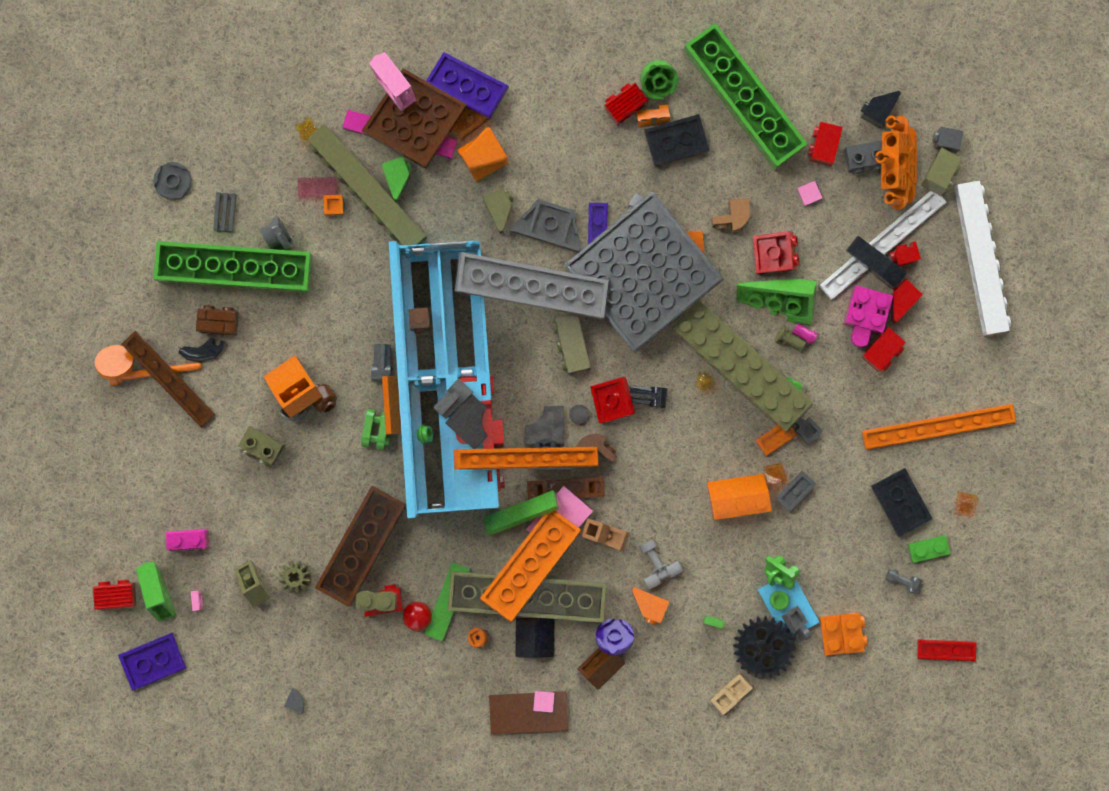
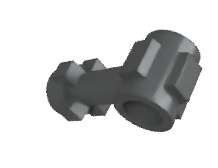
[885,569,923,594]

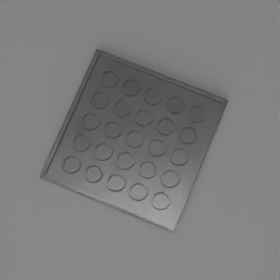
[564,191,725,353]

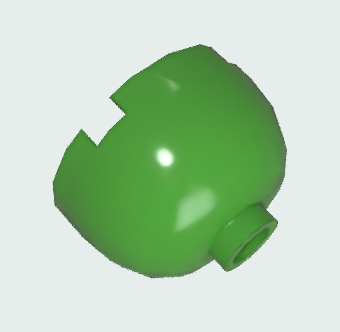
[640,60,679,100]

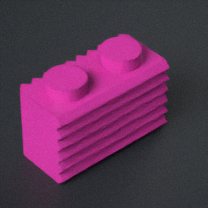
[166,529,209,551]

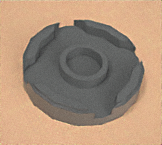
[153,162,192,200]

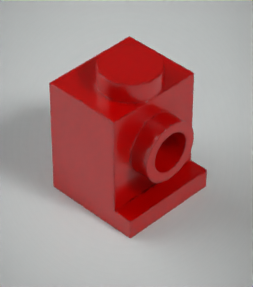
[889,241,921,267]

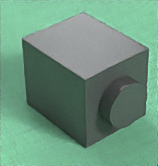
[932,127,963,153]

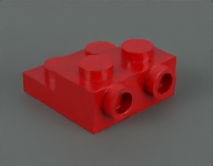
[753,231,800,274]

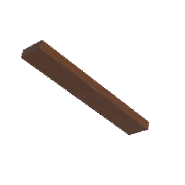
[121,331,216,428]

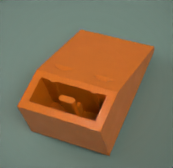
[264,355,323,418]

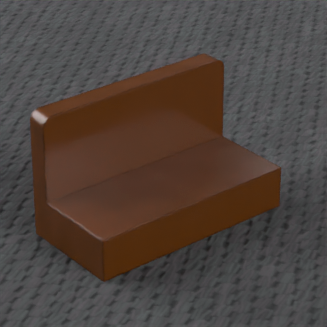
[577,648,625,690]

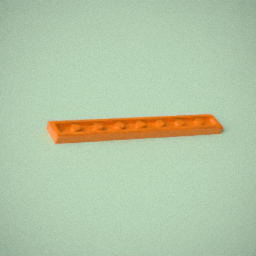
[862,404,1016,450]
[454,447,598,470]

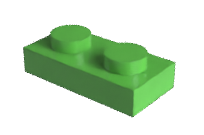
[908,535,951,563]

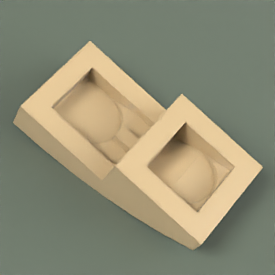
[710,673,753,715]

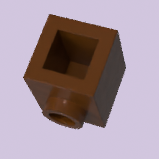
[409,308,430,334]

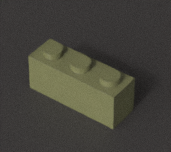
[552,313,590,374]

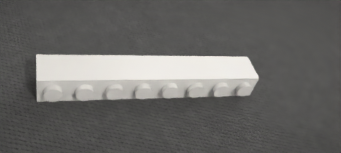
[954,181,1011,336]

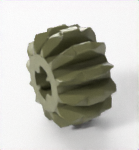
[279,561,312,593]

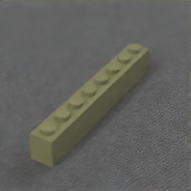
[307,124,427,245]

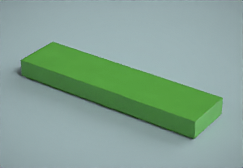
[484,491,559,536]
[425,562,470,641]

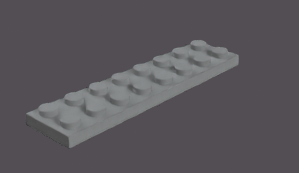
[455,252,609,319]

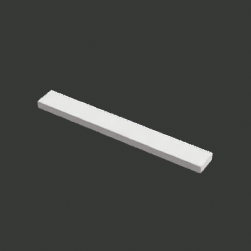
[819,191,946,300]

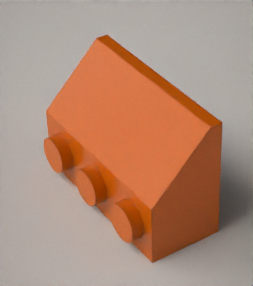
[707,474,772,520]

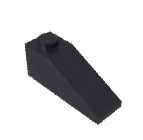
[846,236,907,288]

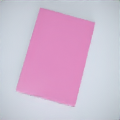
[526,486,593,532]

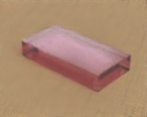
[298,177,336,198]

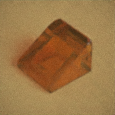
[763,463,787,485]
[954,492,978,517]

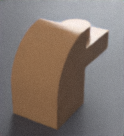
[711,198,750,233]
[581,518,630,551]

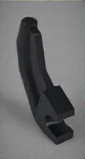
[178,337,225,362]

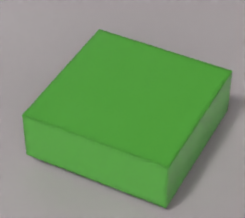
[703,615,724,629]

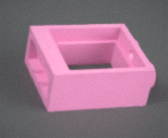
[369,52,417,111]

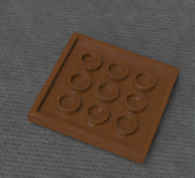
[362,68,467,169]

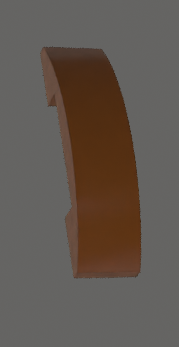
[527,477,605,500]

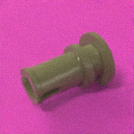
[775,325,806,351]

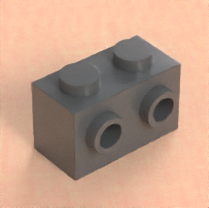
[844,140,882,174]

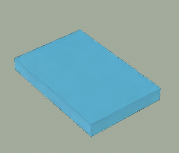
[757,580,819,639]

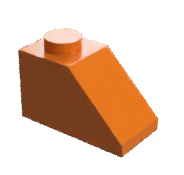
[632,587,669,625]

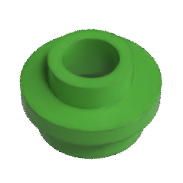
[416,425,433,445]

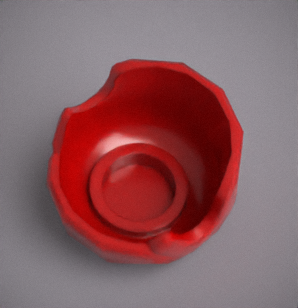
[403,601,432,632]

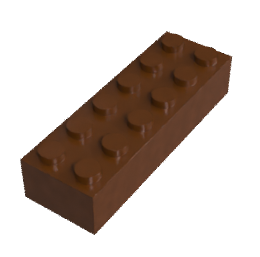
[315,486,406,607]

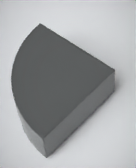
[284,688,304,714]

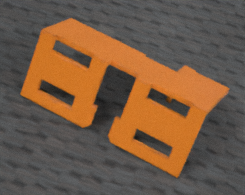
[636,104,670,128]

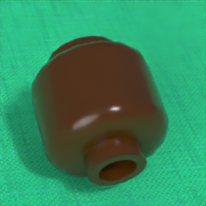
[312,384,337,413]

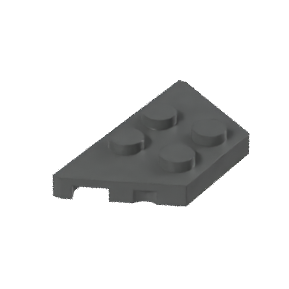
[510,199,581,252]

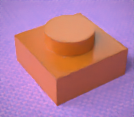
[323,195,344,216]

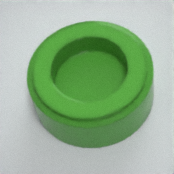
[769,590,789,610]

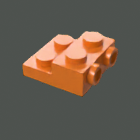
[820,612,868,656]

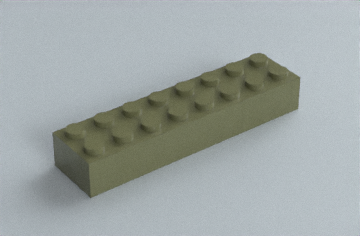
[672,301,813,434]
[448,571,606,623]

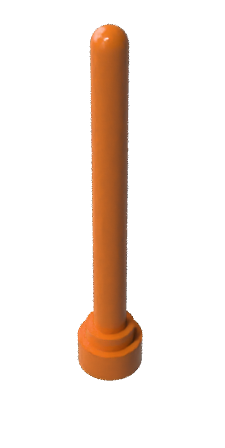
[109,363,202,386]

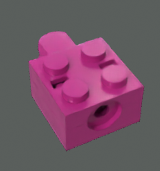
[843,285,893,347]

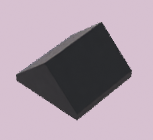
[515,618,554,658]

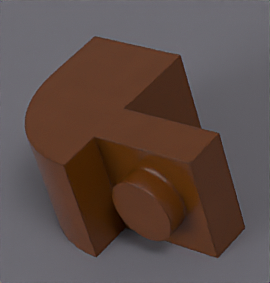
[575,434,617,463]

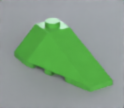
[737,279,817,325]

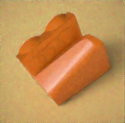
[457,127,509,182]

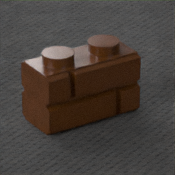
[196,305,239,336]

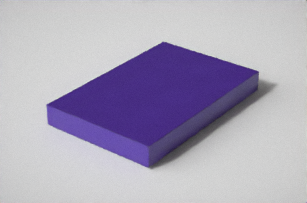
[118,632,187,691]

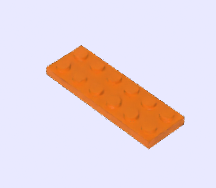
[480,511,581,623]

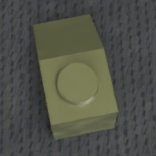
[483,188,513,234]
[234,560,270,608]

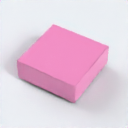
[797,181,822,206]
[191,590,203,611]
[533,691,554,712]

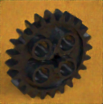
[733,615,796,679]

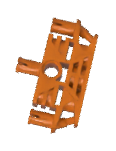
[875,116,917,210]

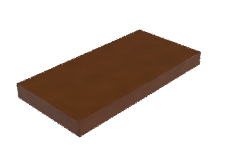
[489,691,568,735]

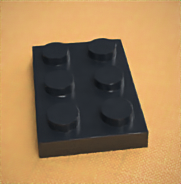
[644,114,710,167]
[870,468,933,537]

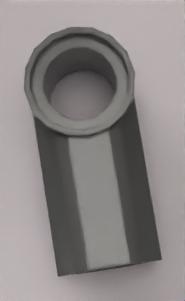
[371,344,392,382]
[433,379,473,419]

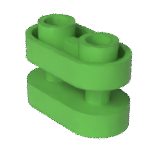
[361,409,390,450]

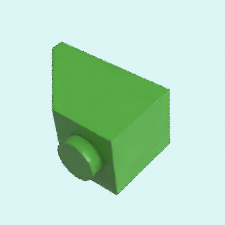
[382,157,412,202]

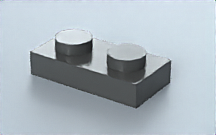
[775,471,816,512]

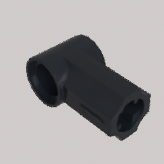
[630,386,668,408]

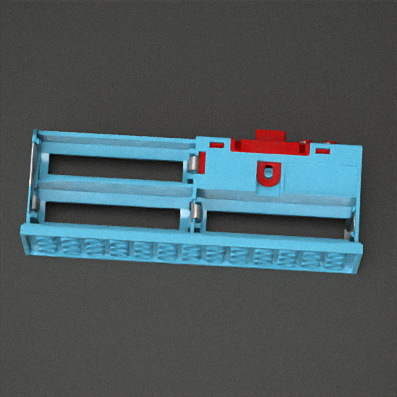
[389,241,505,519]

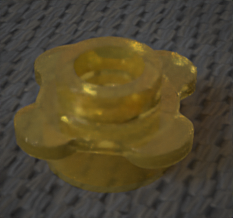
[296,118,317,140]
[697,371,711,392]

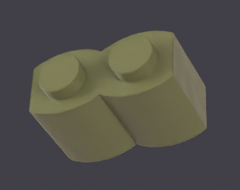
[356,590,397,611]

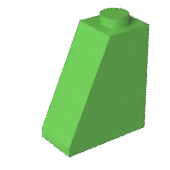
[136,561,177,622]

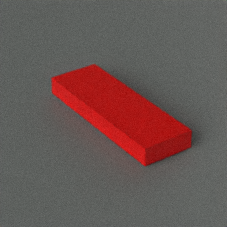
[917,639,976,661]

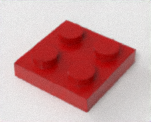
[590,377,635,424]

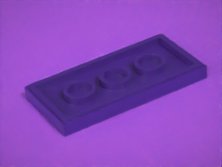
[426,52,509,119]

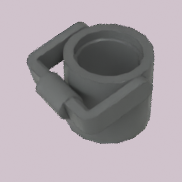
[259,216,293,250]

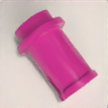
[792,323,818,344]

